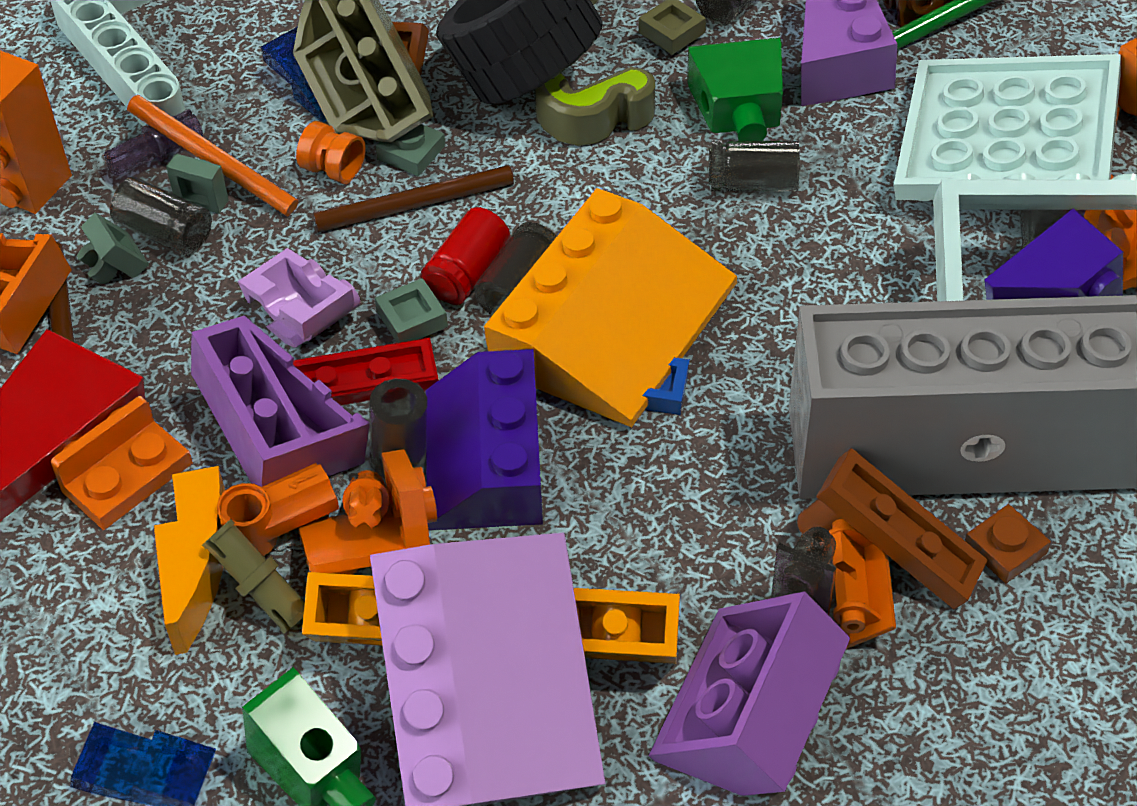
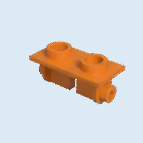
[826,519,896,649]

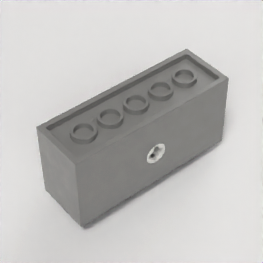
[789,295,1137,499]

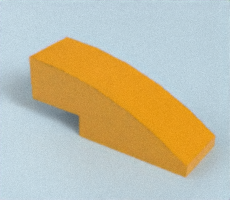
[154,466,225,655]

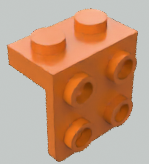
[298,449,437,575]

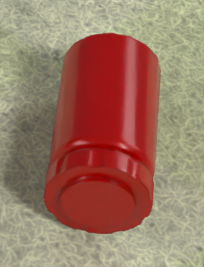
[420,207,511,305]

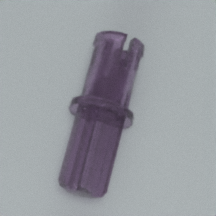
[104,109,203,176]

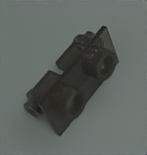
[771,527,836,615]

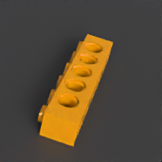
[302,572,680,664]

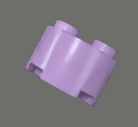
[238,248,361,348]

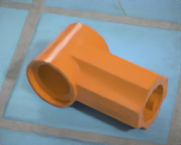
[216,463,339,556]

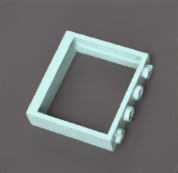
[933,173,1137,301]

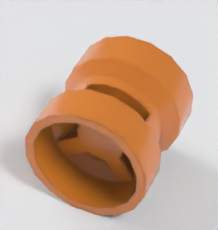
[296,121,366,184]

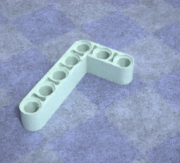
[50,0,187,137]

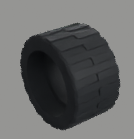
[436,0,603,104]

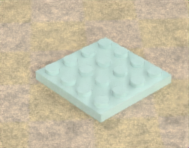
[894,54,1121,201]

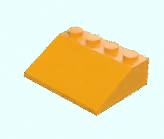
[484,188,737,428]

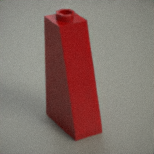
[0,329,146,521]

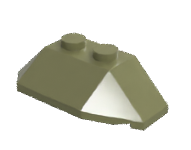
[293,0,433,143]

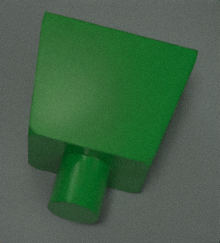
[687,37,783,145]
[242,667,376,806]

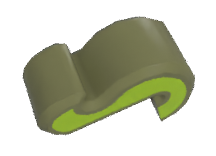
[534,67,655,146]

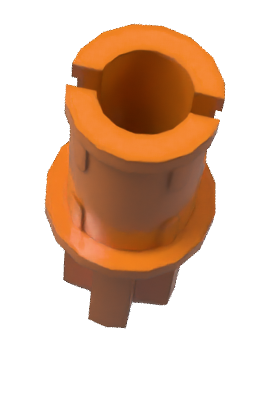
[342,470,390,529]

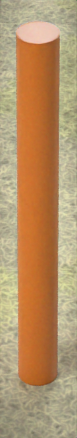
[127,94,298,217]

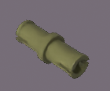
[202,519,305,634]

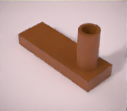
[797,448,988,609]

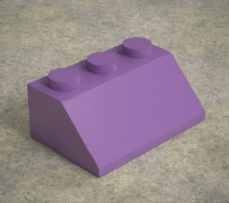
[649,591,850,796]

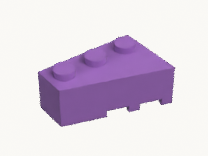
[801,0,897,106]
[191,316,370,487]

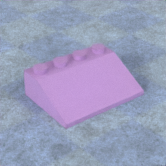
[370,532,606,806]

